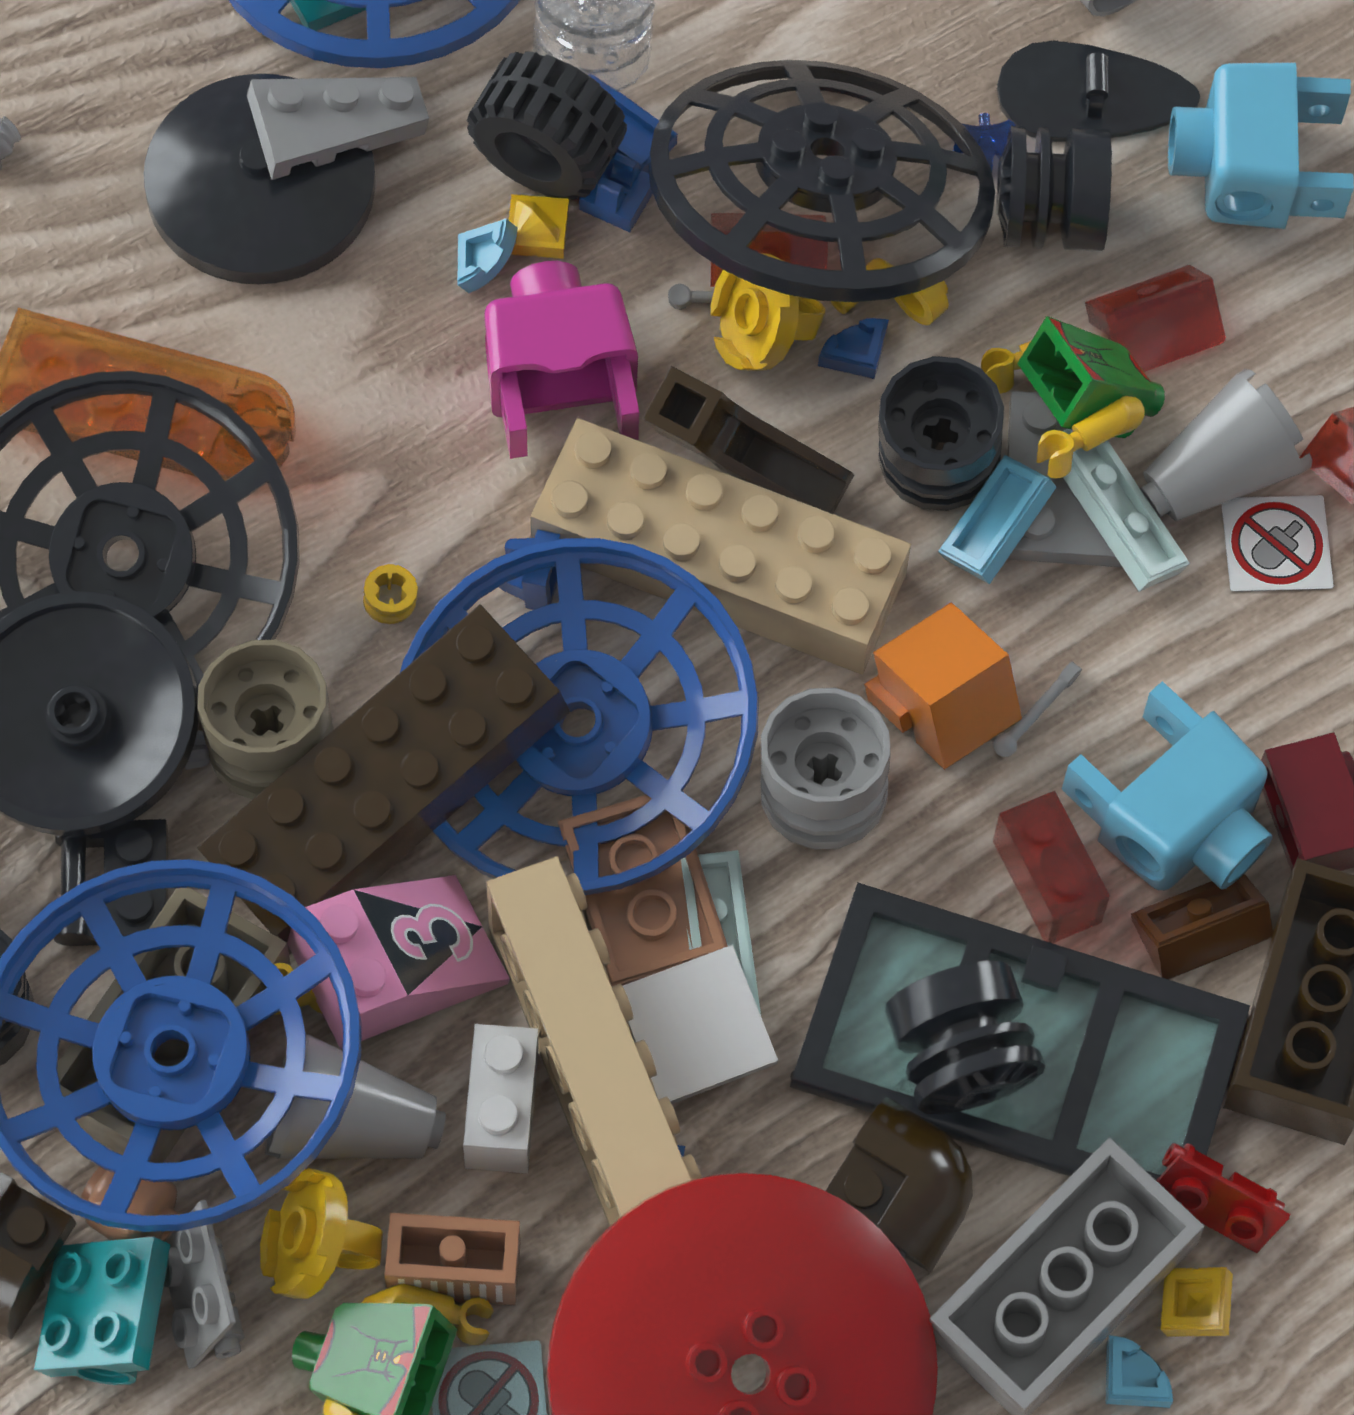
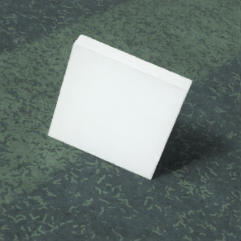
[623,945,778,1104]

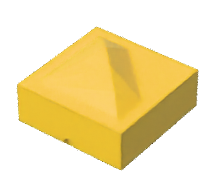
[509,194,569,259]
[1160,1267,1233,1337]

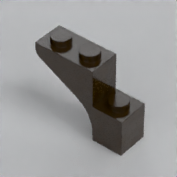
[643,366,854,514]

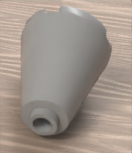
[1140,369,1312,521]
[264,1034,446,1159]

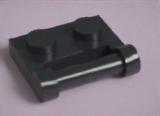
[54,819,168,946]

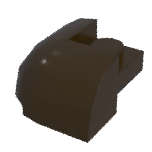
[826,1097,973,1273]
[0,1172,77,1340]

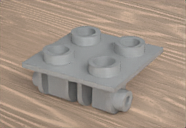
[164,1200,245,1369]

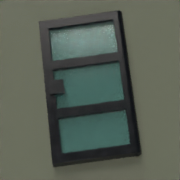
[790,882,1250,1180]

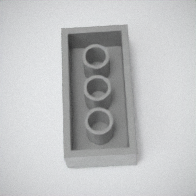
[929,1137,1205,1415]

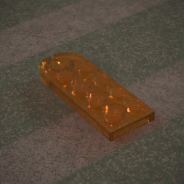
[0,308,296,481]

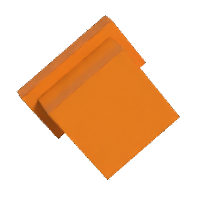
[864,602,1022,770]

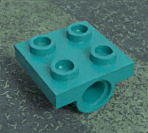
[34,1236,171,1385]

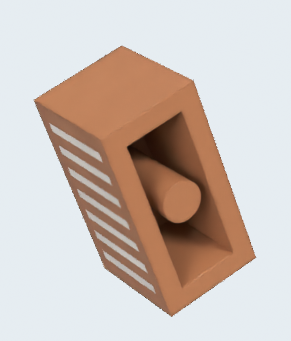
[384,1213,521,1306]

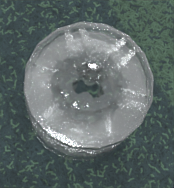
[533,0,655,92]

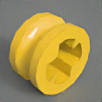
[363,564,418,624]

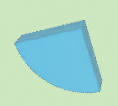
[457,219,517,293]
[1106,1335,1173,1408]

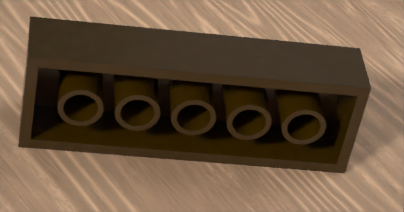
[197,604,570,955]

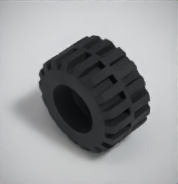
[467,51,627,200]

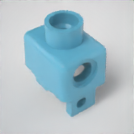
[1168,63,1354,229]
[1062,681,1273,891]

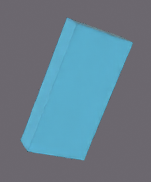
[938,455,1057,584]

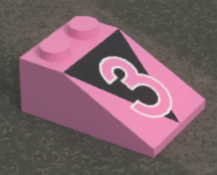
[287,875,510,1049]

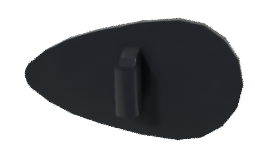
[996,40,1200,142]

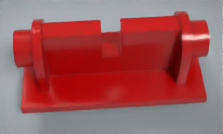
[1156,1143,1290,1253]

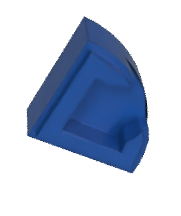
[818,318,889,379]

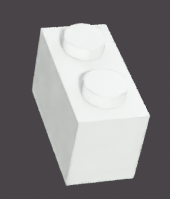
[463,1024,539,1173]

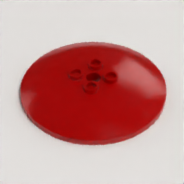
[547,1173,938,1415]

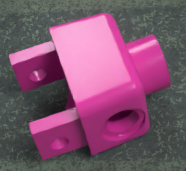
[484,261,639,459]

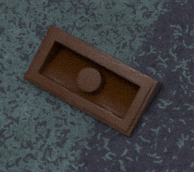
[1131,874,1273,980]

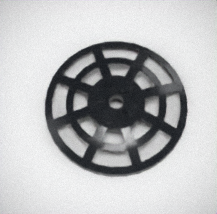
[648,60,995,302]
[0,371,300,691]

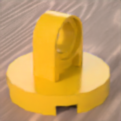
[711,253,826,371]
[260,1168,383,1299]

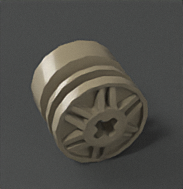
[197,640,334,799]

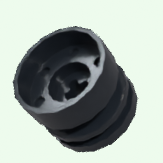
[996,126,1112,251]
[878,356,1004,511]
[885,960,1045,1114]

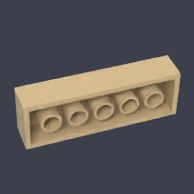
[530,418,911,675]
[486,856,702,1227]

